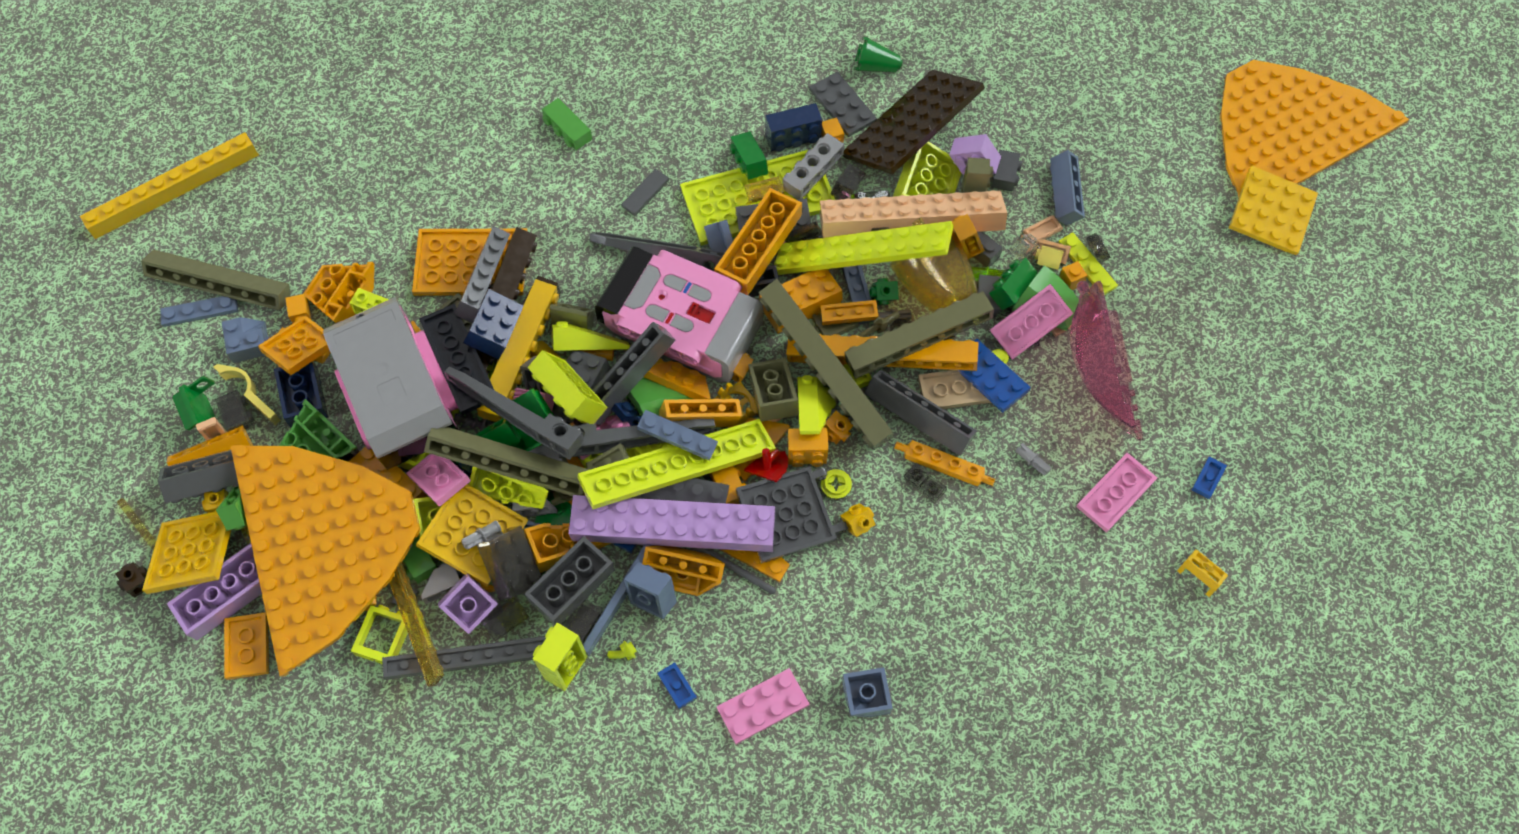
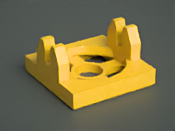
[713,381,758,428]
[1177,549,1228,597]

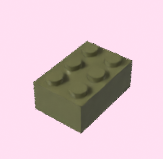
[748,358,798,422]

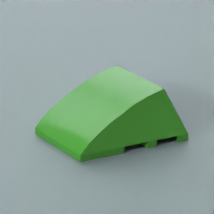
[1012,265,1083,331]
[625,377,692,415]
[279,399,357,459]

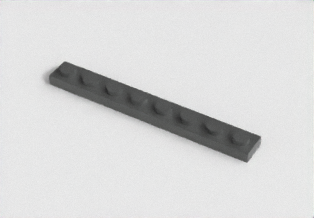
[382,636,546,680]

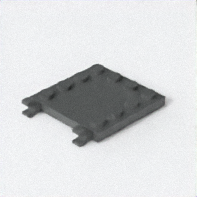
[735,466,848,564]

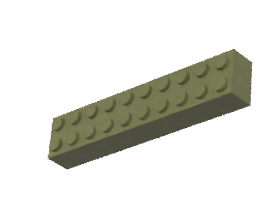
[759,279,895,449]

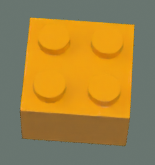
[787,428,828,467]

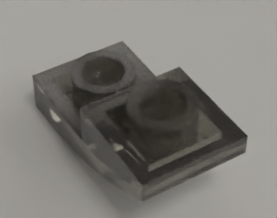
[903,463,947,504]

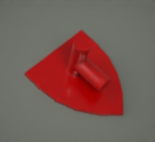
[744,448,788,482]

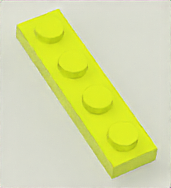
[1058,232,1118,296]

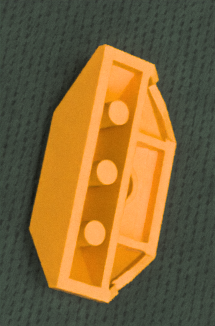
[642,546,725,596]

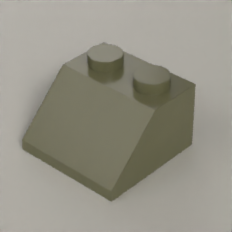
[550,302,596,331]

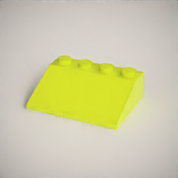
[893,141,961,197]

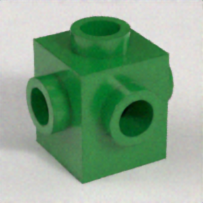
[869,278,899,305]

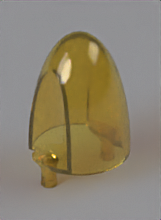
[890,217,978,313]

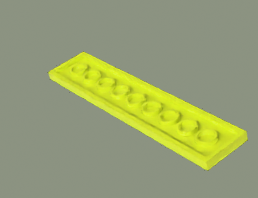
[774,221,954,275]
[578,419,776,510]

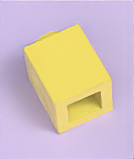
[1034,245,1064,270]

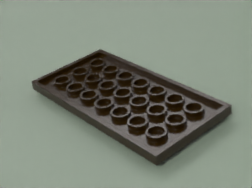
[842,69,985,175]

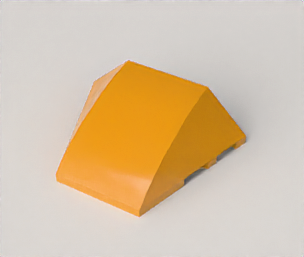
[303,262,375,323]

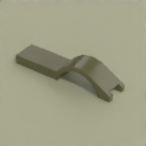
[545,443,629,506]

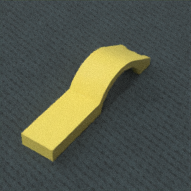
[213,364,281,425]

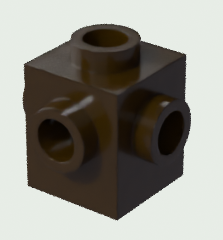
[115,562,147,598]

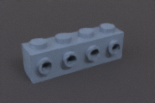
[1050,150,1085,225]

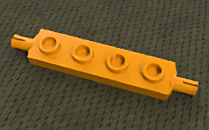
[894,440,995,487]

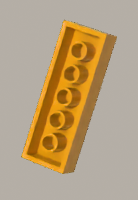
[714,188,802,295]

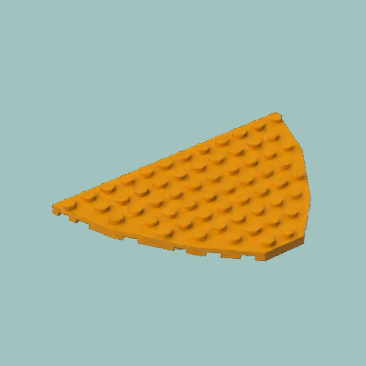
[1220,60,1409,198]
[230,445,421,677]

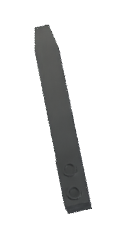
[589,232,725,271]
[444,366,584,460]
[558,419,715,458]

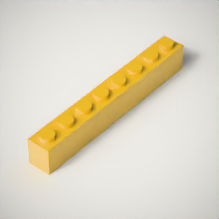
[477,279,559,422]

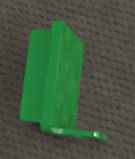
[172,376,216,431]
[512,388,554,451]

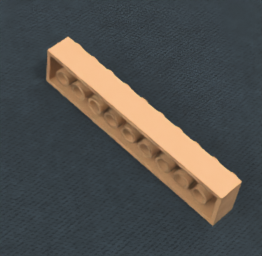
[820,190,1007,238]

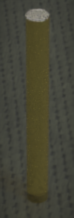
[117,498,156,551]

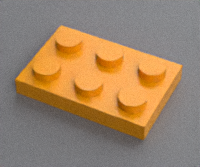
[224,612,269,680]

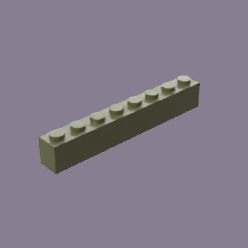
[141,249,291,311]
[844,291,994,379]
[424,427,589,496]

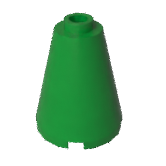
[854,36,903,73]

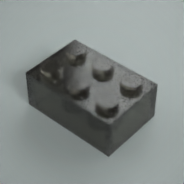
[476,526,542,600]

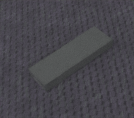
[621,169,669,216]

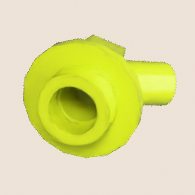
[607,640,637,661]

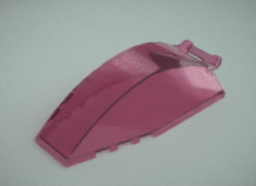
[1070,281,1144,441]

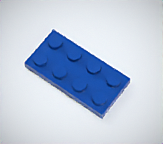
[959,339,1031,413]

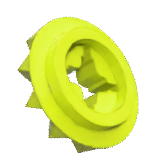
[820,469,852,500]

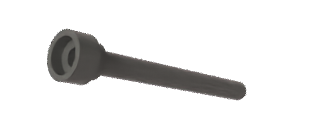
[690,548,776,594]

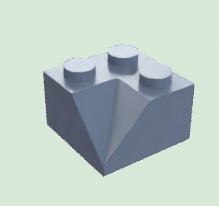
[222,317,268,363]
[624,562,677,619]
[842,667,893,717]

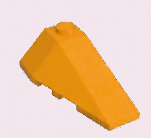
[524,523,611,574]

